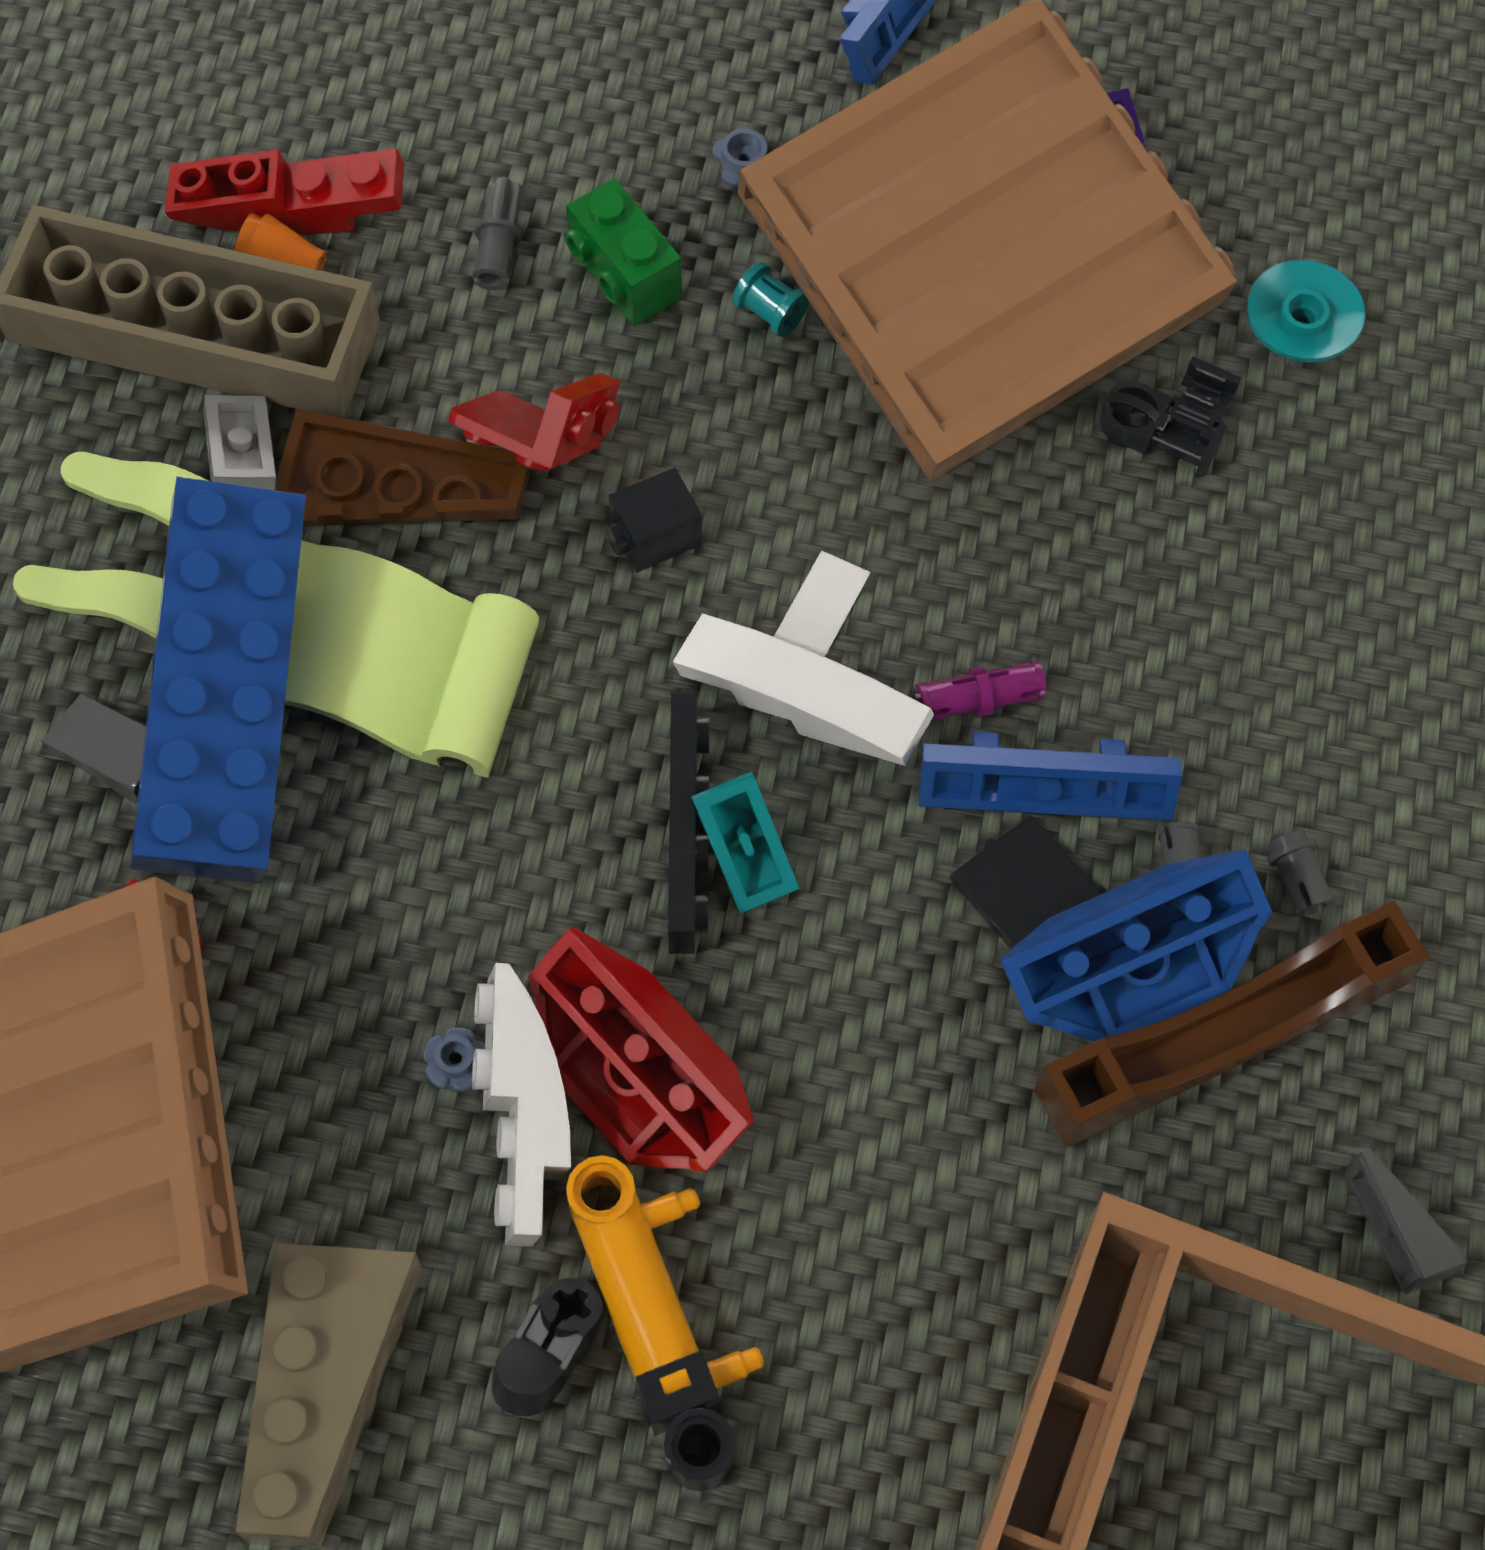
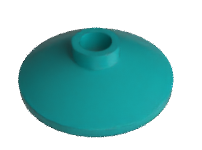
[1246,260,1365,363]

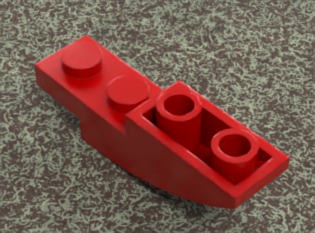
[165,148,404,234]

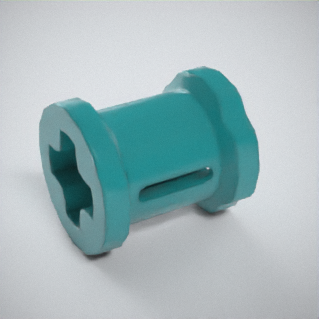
[732,261,810,337]

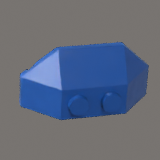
[1000,849,1272,1042]

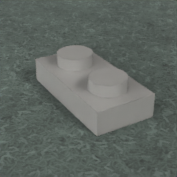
[204,395,276,490]

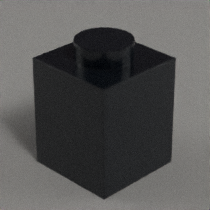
[604,467,702,573]

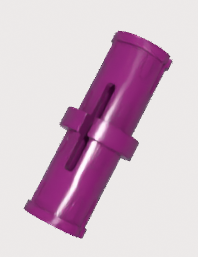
[915,660,1047,722]

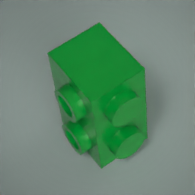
[564,178,682,326]

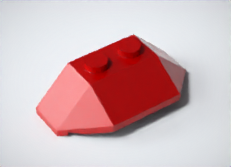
[528,927,754,1171]

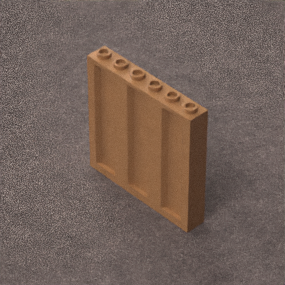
[738,0,1237,482]
[0,876,248,1373]

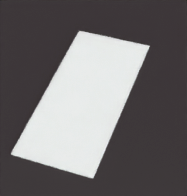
[774,550,871,657]

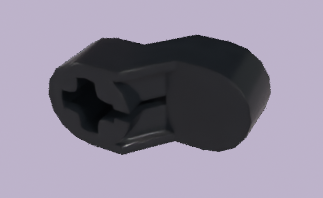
[492,1278,603,1417]

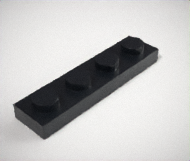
[668,692,709,954]

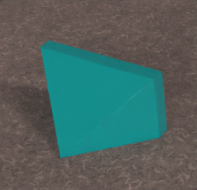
[691,771,800,914]

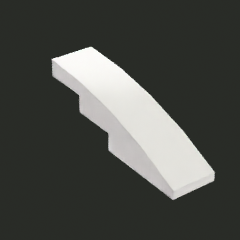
[673,613,934,766]

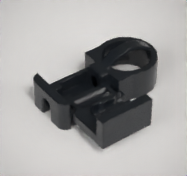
[1100,356,1242,478]

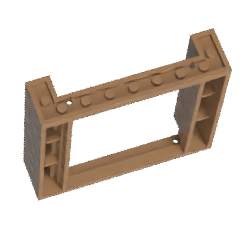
[974,1192,1485,1550]

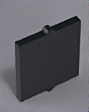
[950,815,1101,949]

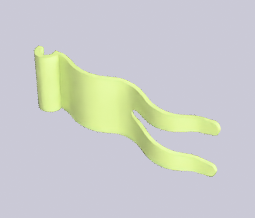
[13,452,539,778]

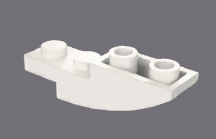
[472,963,571,1247]

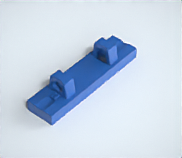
[840,0,936,85]
[919,732,1182,821]

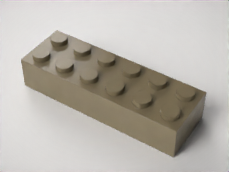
[0,205,380,418]

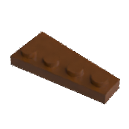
[275,408,532,526]

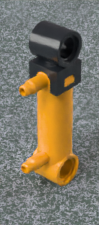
[566,1155,764,1492]

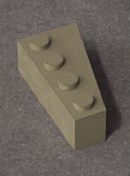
[235,1243,424,1549]

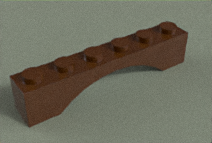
[1034,900,1429,1148]

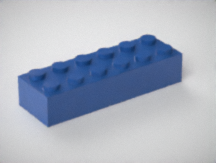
[129,476,306,883]

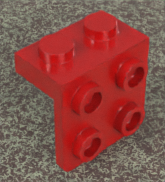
[448,372,621,471]

